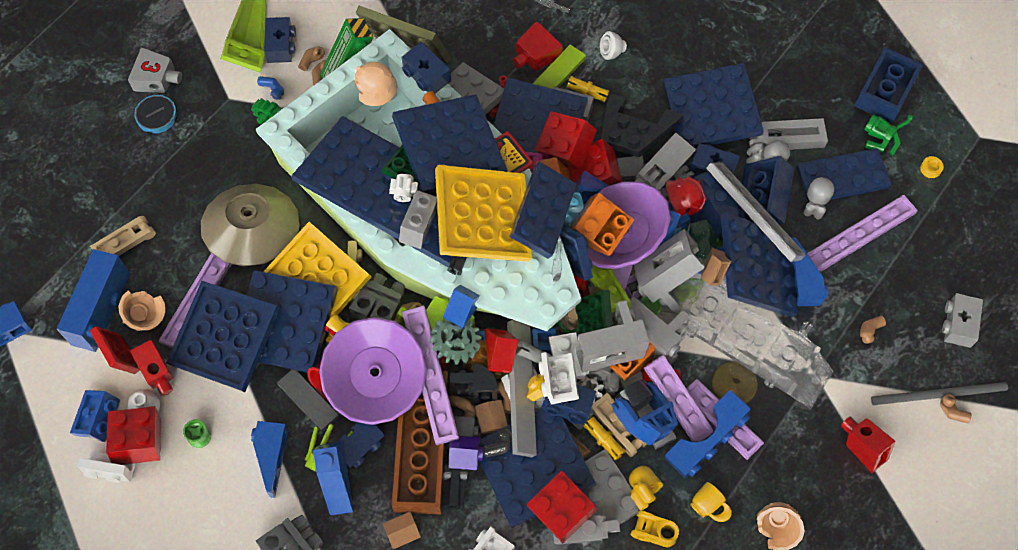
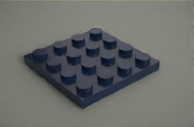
[664,63,764,149]
[494,77,588,168]
[392,94,508,194]
[721,213,798,317]
[247,270,338,373]
[166,281,280,392]
[479,409,596,528]

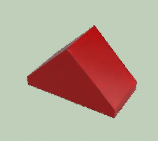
[485,328,518,373]

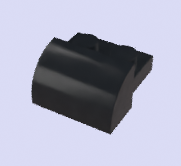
[450,364,497,405]

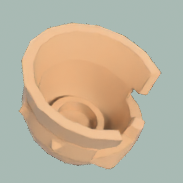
[355,62,398,106]
[118,290,165,331]
[757,502,804,550]

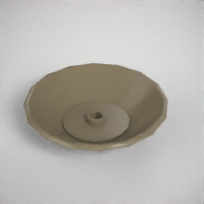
[201,184,300,266]

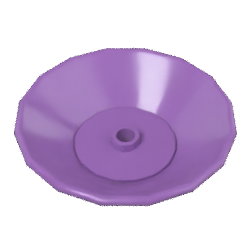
[584,181,671,269]
[319,317,427,425]

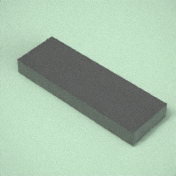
[277,370,339,432]

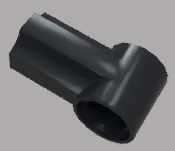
[443,461,469,510]

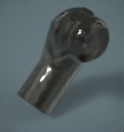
[483,428,512,458]

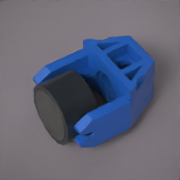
[612,379,678,446]

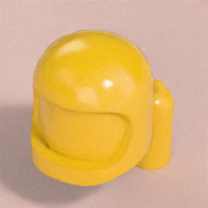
[629,466,663,511]

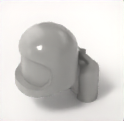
[746,141,790,164]
[803,177,834,219]
[586,366,620,396]

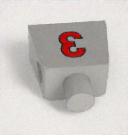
[128,48,182,93]

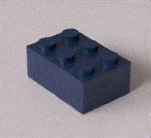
[855,47,923,124]

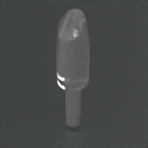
[534,0,570,13]
[552,241,563,282]

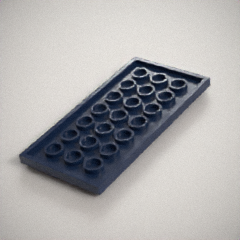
[292,116,452,267]

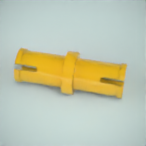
[567,76,609,103]
[583,417,626,461]

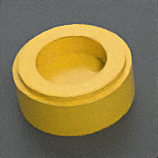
[920,156,944,178]

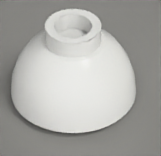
[600,31,626,60]
[128,390,160,411]

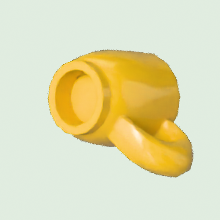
[690,482,732,522]

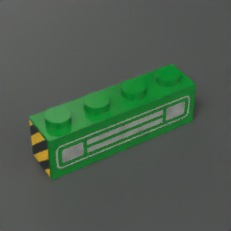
[320,18,374,79]

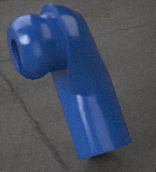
[257,76,284,100]

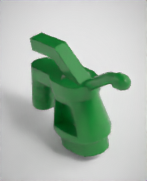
[864,114,913,156]

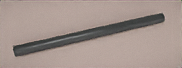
[871,382,1008,405]

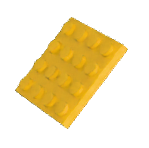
[435,165,532,262]
[263,222,371,320]

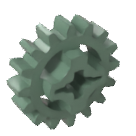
[430,319,481,364]

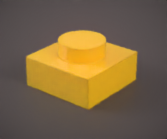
[526,373,545,402]

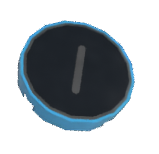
[134,95,177,133]

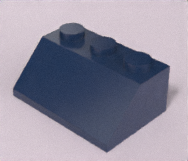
[737,156,795,225]
[687,171,746,248]

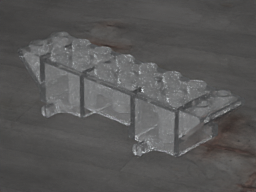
[659,275,834,408]

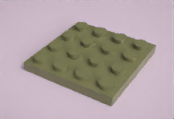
[356,5,451,64]

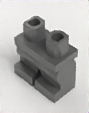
[349,273,405,321]
[255,515,323,550]

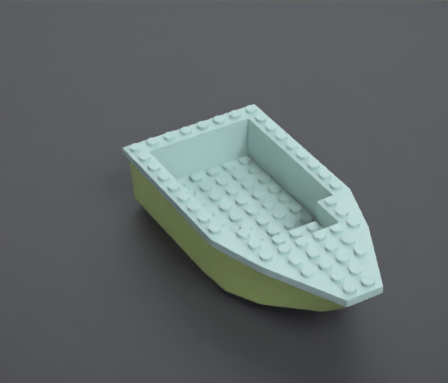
[256,29,581,331]

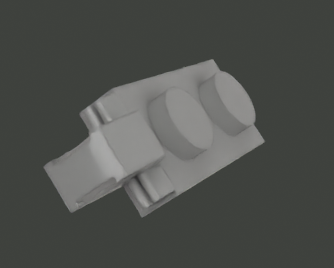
[553,515,620,545]

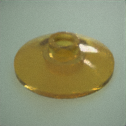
[712,362,758,404]

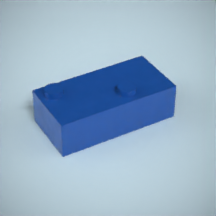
[57,249,130,352]

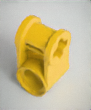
[631,511,679,547]

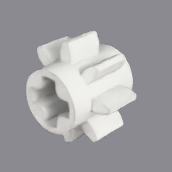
[389,174,418,202]
[577,376,604,404]

